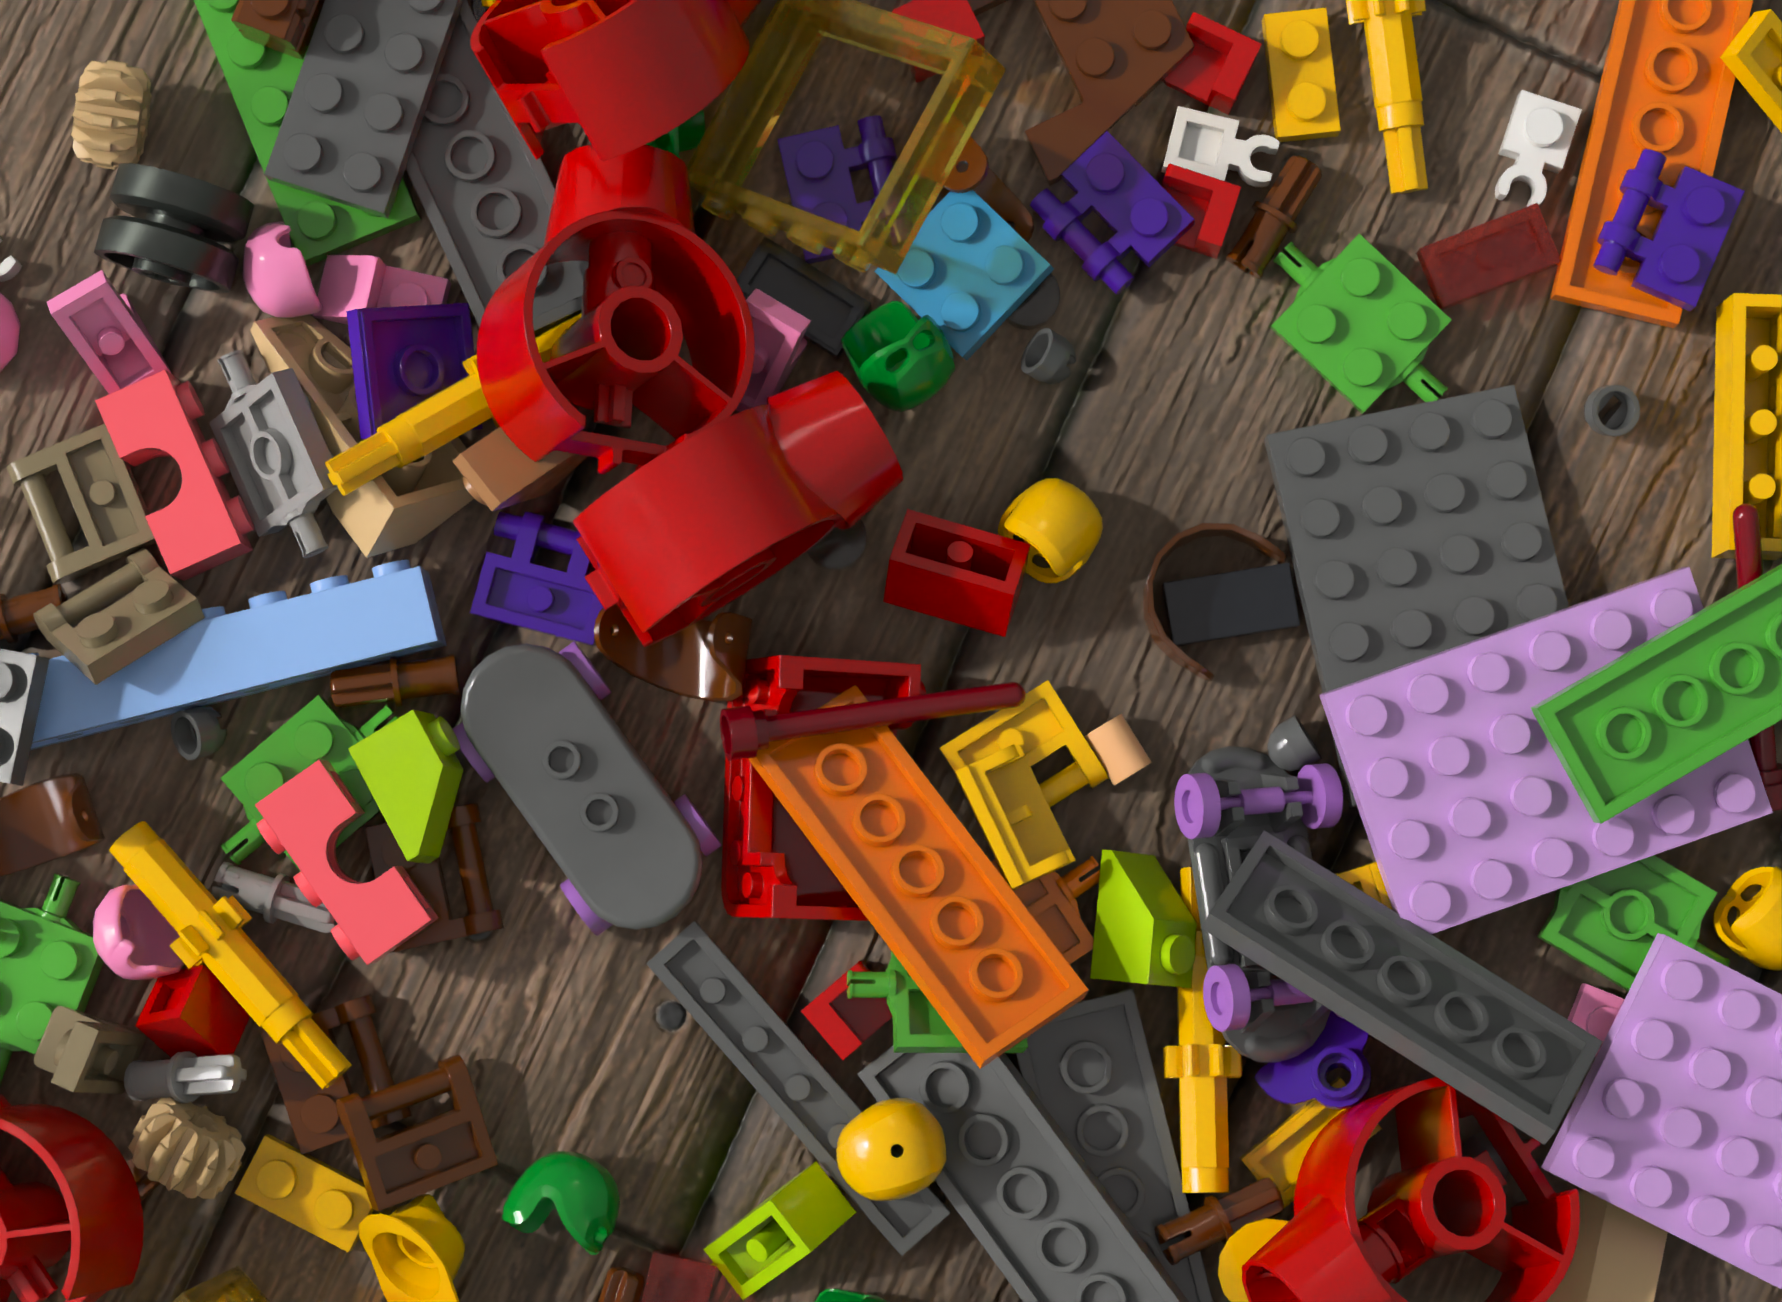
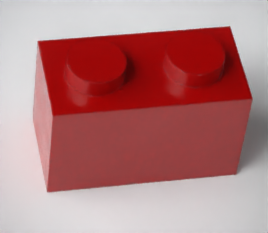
[883,509,1031,637]

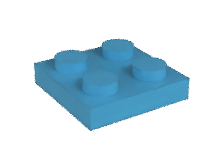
[874,190,1054,360]

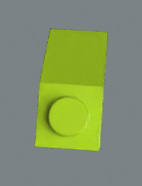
[348,709,464,864]
[1090,849,1197,988]
[703,1161,856,1300]

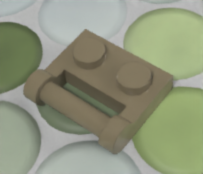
[6,423,156,585]
[33,547,205,685]

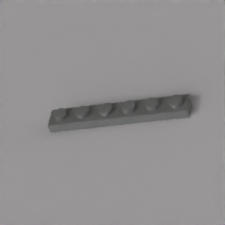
[646,921,950,1256]

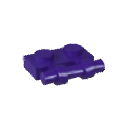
[777,115,910,264]
[1030,131,1195,295]
[1593,149,1745,311]
[470,511,603,647]

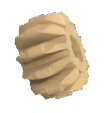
[71,60,152,170]
[128,1098,246,1199]

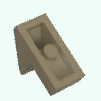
[34,1006,147,1094]

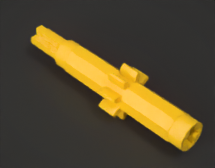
[1346,0,1428,194]
[325,313,582,496]
[109,821,352,1090]
[1163,867,1242,1193]

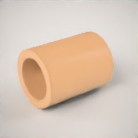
[1084,714,1152,786]

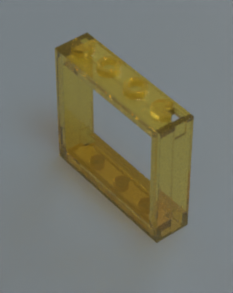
[687,0,1006,274]

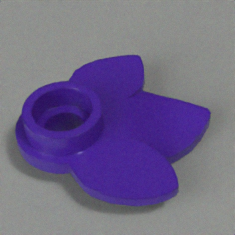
[1254,1011,1372,1109]

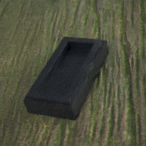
[737,236,871,359]
[1162,563,1300,647]

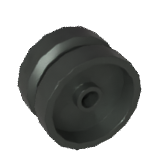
[94,163,255,293]

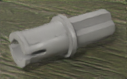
[212,862,337,933]
[124,1051,247,1103]

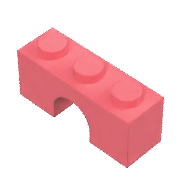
[95,370,255,581]
[255,759,439,965]

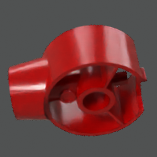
[470,0,762,161]
[477,144,755,474]
[573,371,903,647]
[1242,1077,1580,1302]
[0,1093,144,1302]

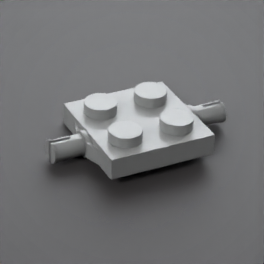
[209,350,338,558]

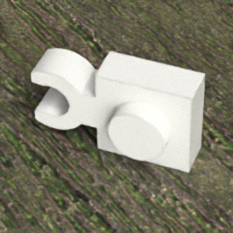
[1495,90,1582,211]
[1161,106,1280,187]

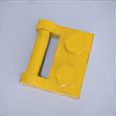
[939,680,1109,807]

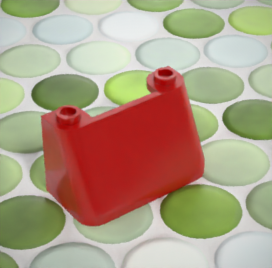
[721,655,926,921]

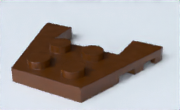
[968,0,1194,186]

